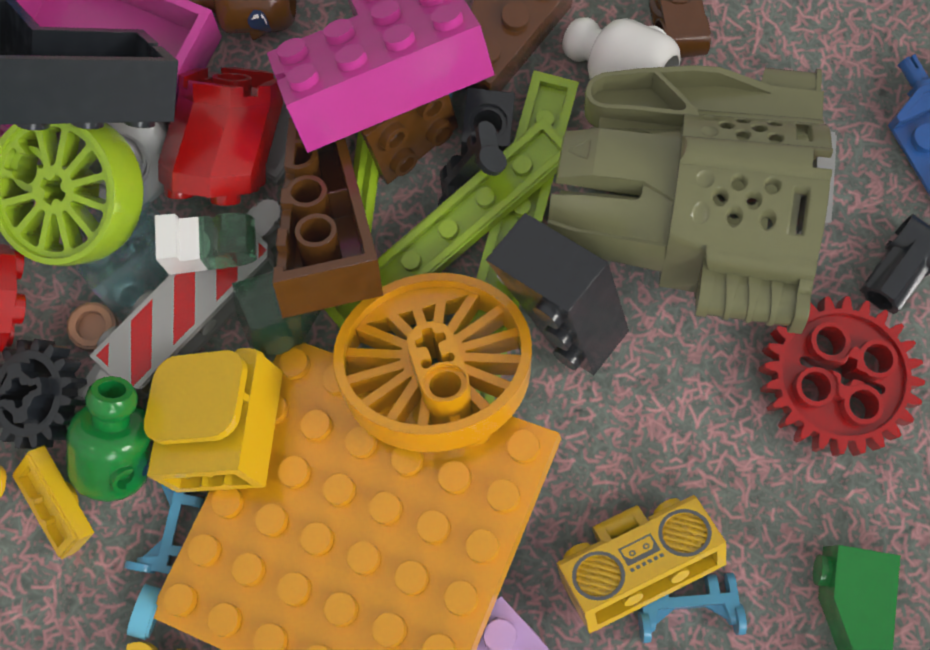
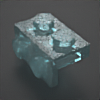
[74,201,168,317]

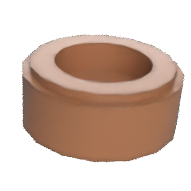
[66,302,119,352]

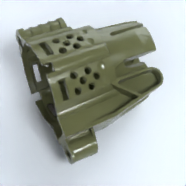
[548,65,833,334]

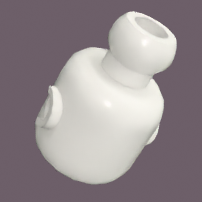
[562,17,681,80]

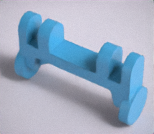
[124,484,205,574]
[638,572,747,643]

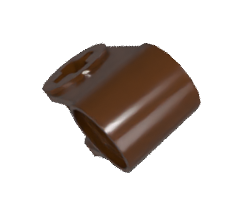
[649,0,711,58]

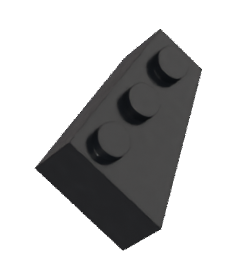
[486,213,629,376]

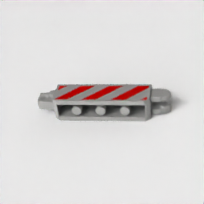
[78,198,282,406]

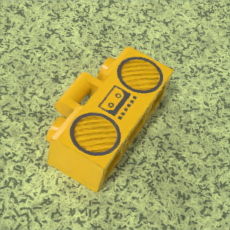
[556,495,726,634]

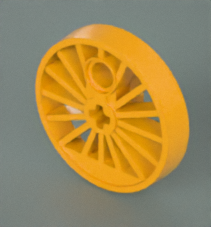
[333,273,532,452]

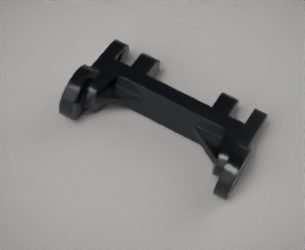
[438,121,507,206]

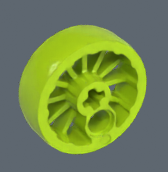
[0,123,144,266]

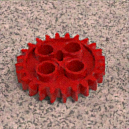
[758,296,925,457]

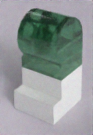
[155,213,257,275]

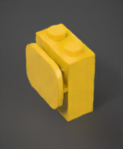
[144,348,283,493]

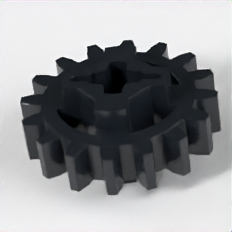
[0,338,87,449]

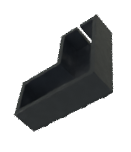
[0,0,178,130]

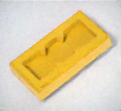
[12,445,95,560]

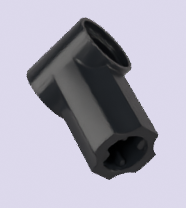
[860,214,930,314]

